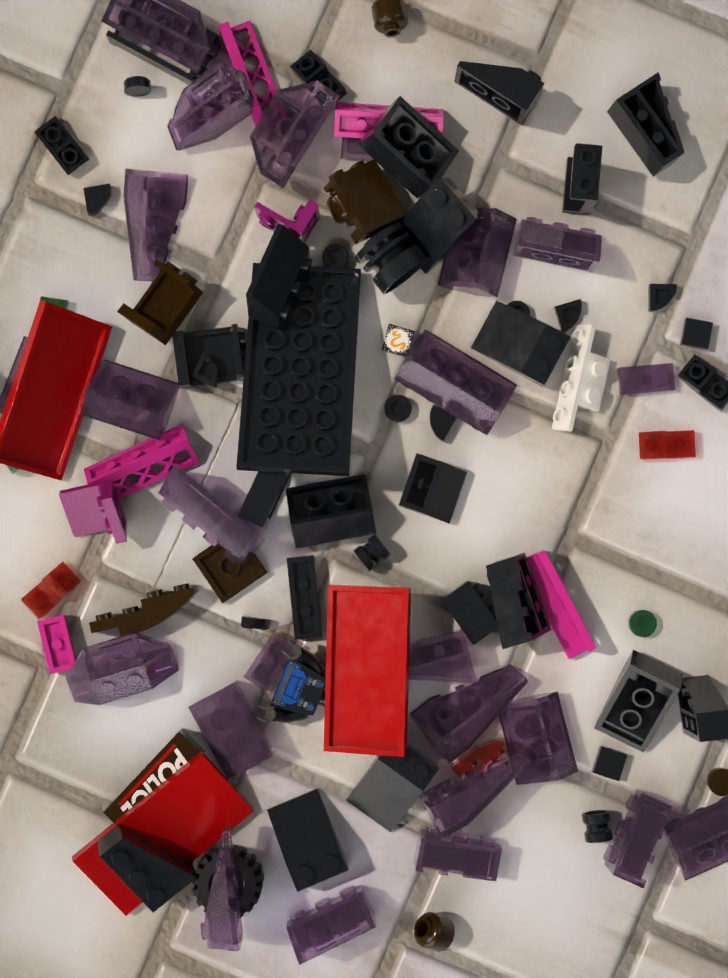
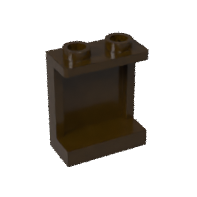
[323,159,407,244]
[117,260,204,346]

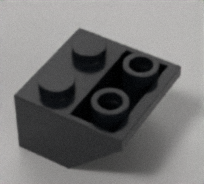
[398,453,467,524]

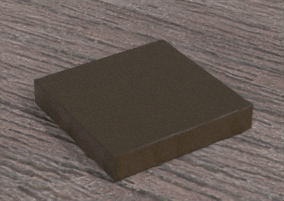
[192,528,268,603]

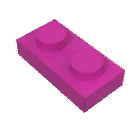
[37,614,78,674]

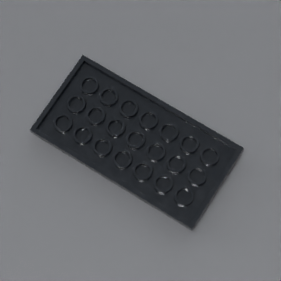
[236,263,361,476]

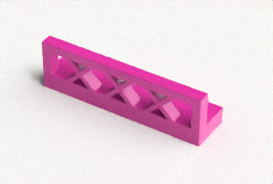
[218,21,288,133]
[334,102,444,138]
[84,424,200,499]
[527,550,596,659]

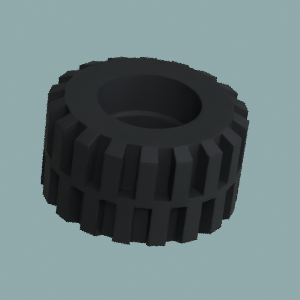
[192,844,264,920]

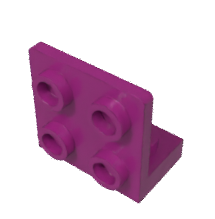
[254,200,320,243]
[59,479,127,544]

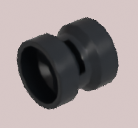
[353,534,391,572]
[582,810,613,843]

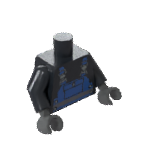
[256,640,326,723]

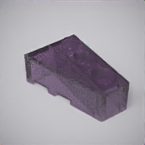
[409,628,477,683]
[603,789,672,889]
[414,826,502,881]

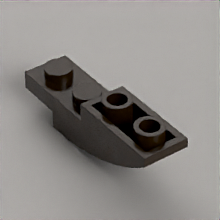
[89,583,198,638]

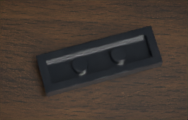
[286,555,322,640]

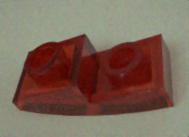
[639,430,696,460]
[21,562,81,621]
[450,738,505,777]

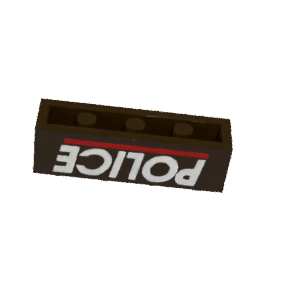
[103,729,206,823]

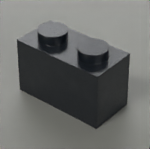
[440,581,498,645]

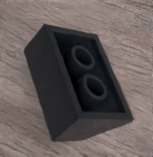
[358,96,459,199]
[246,223,312,328]
[286,474,377,548]

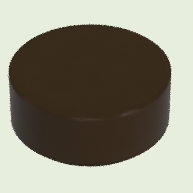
[707,767,728,796]

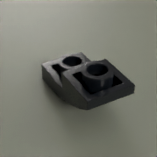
[290,49,347,110]
[34,116,89,175]
[678,354,728,412]

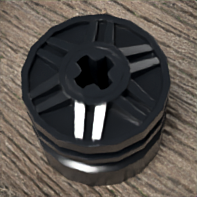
[355,222,428,295]

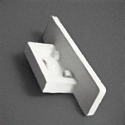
[552,324,611,432]

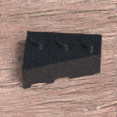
[607,72,685,177]
[486,552,551,649]
[678,675,728,742]
[97,824,197,913]

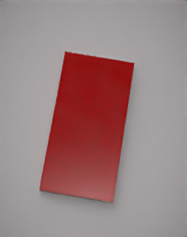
[0,300,113,481]
[324,585,411,757]
[72,751,254,916]

